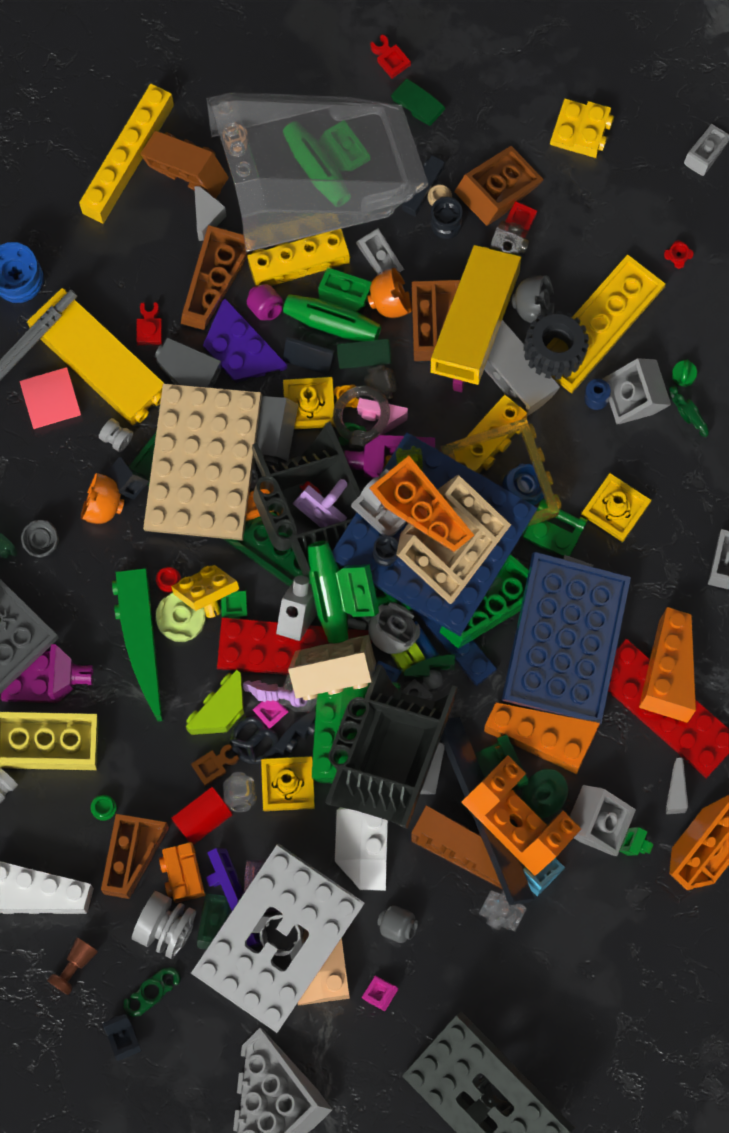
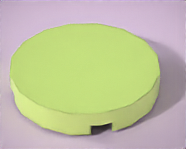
[156,593,206,642]

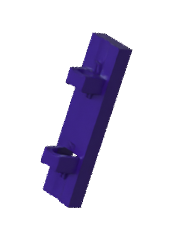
[206,848,262,947]

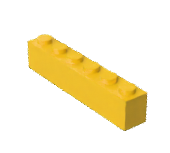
[79,84,174,224]

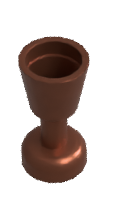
[47,938,98,995]

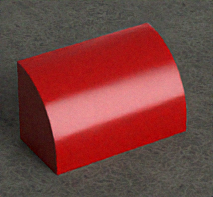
[172,787,232,845]

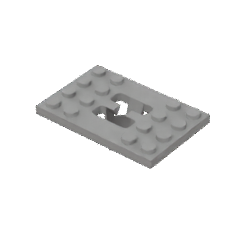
[191,844,365,1033]

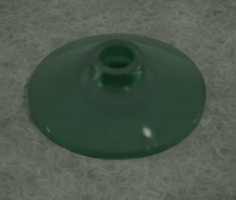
[522,769,568,818]

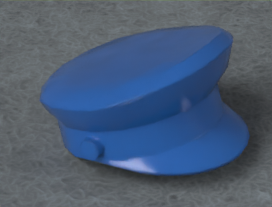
[502,463,548,505]

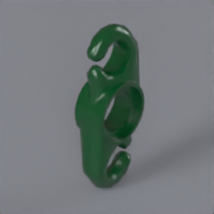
[669,386,709,437]
[123,967,180,1017]

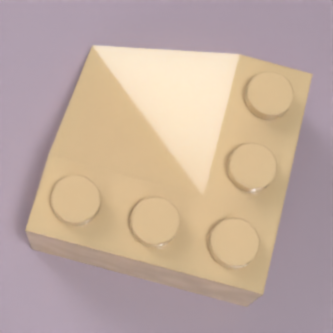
[288,635,376,700]

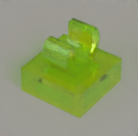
[395,446,423,472]

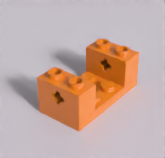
[462,756,581,876]

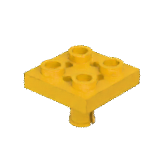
[283,377,335,429]
[582,473,651,542]
[171,565,239,618]
[261,757,315,811]

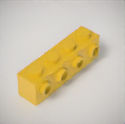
[247,228,350,286]
[449,395,528,474]

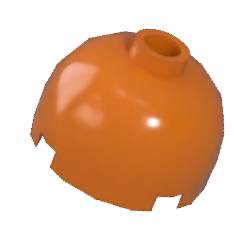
[368,268,412,318]
[81,473,125,524]

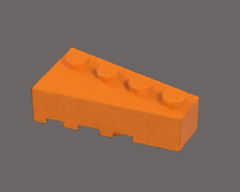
[639,607,696,723]
[484,703,600,774]

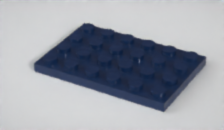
[502,552,631,725]

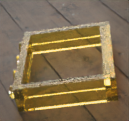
[439,418,561,526]

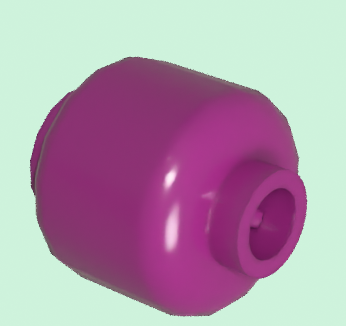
[247,284,283,320]

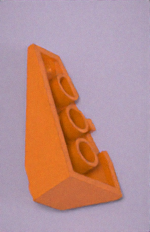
[369,456,475,552]

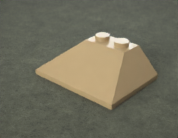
[396,475,511,604]

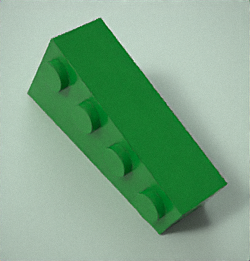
[440,554,529,649]

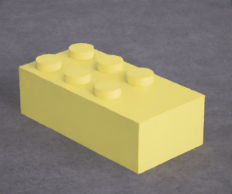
[0,712,98,770]

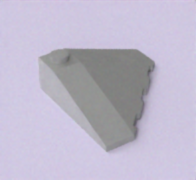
[233,1028,333,1133]

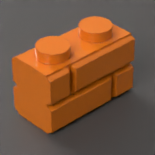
[159,843,205,903]

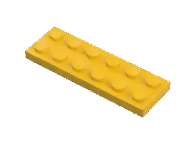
[546,254,665,393]

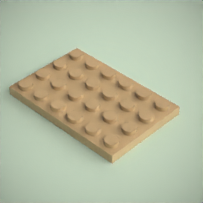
[143,384,262,540]

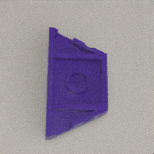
[203,299,287,383]

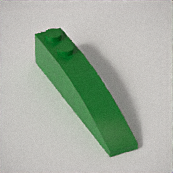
[112,569,163,721]

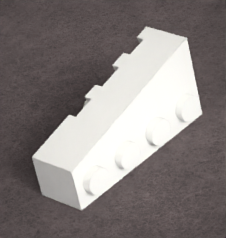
[0,862,94,914]

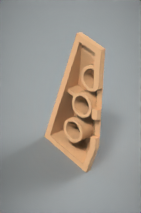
[298,929,350,1006]

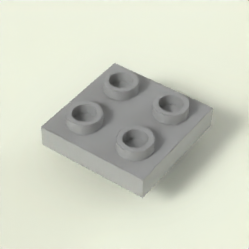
[351,469,406,537]

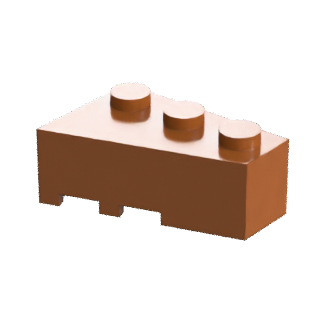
[141,131,229,199]
[412,280,460,361]
[101,814,169,899]

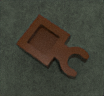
[191,744,239,787]

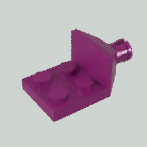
[344,435,435,481]
[1,644,94,703]

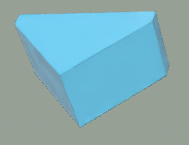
[523,858,565,897]

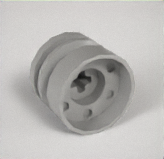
[132,891,196,959]

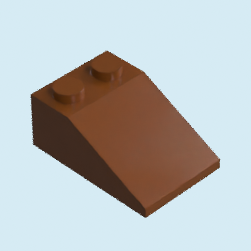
[454,146,544,226]

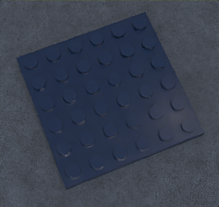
[332,432,538,637]

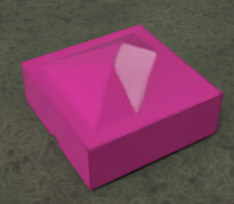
[253,700,289,729]
[362,975,398,1011]

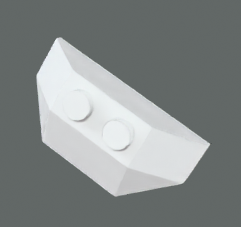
[335,807,388,891]

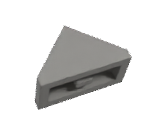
[195,186,226,241]

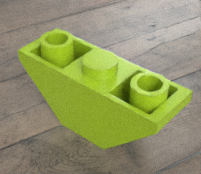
[186,670,244,735]

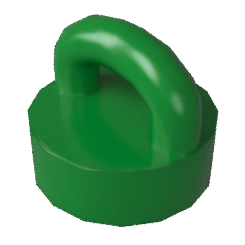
[672,359,697,386]

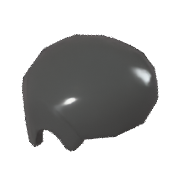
[21,520,59,557]

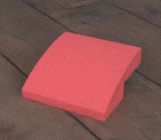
[20,367,81,429]

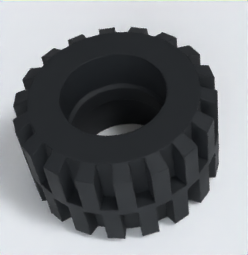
[523,311,589,379]

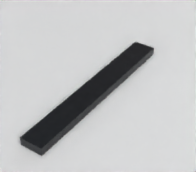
[441,717,535,906]

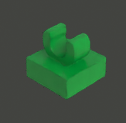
[619,827,654,856]

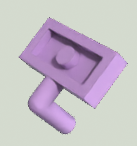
[292,479,347,528]

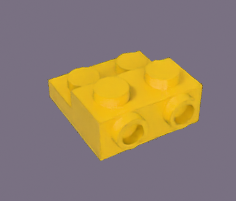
[550,99,614,158]

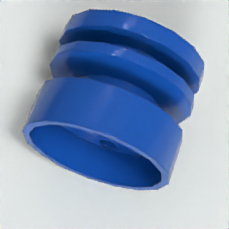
[0,242,44,303]

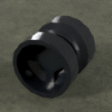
[372,535,398,567]

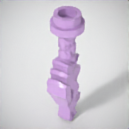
[243,680,308,707]

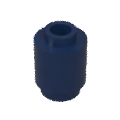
[584,379,611,410]

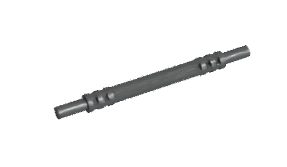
[0,289,78,381]

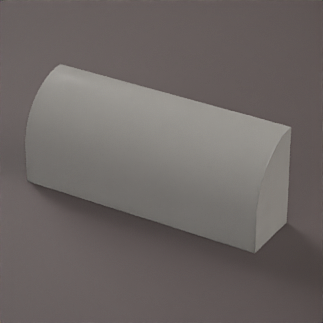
[484,320,560,416]

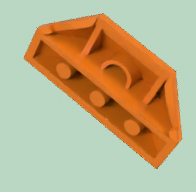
[669,795,729,890]

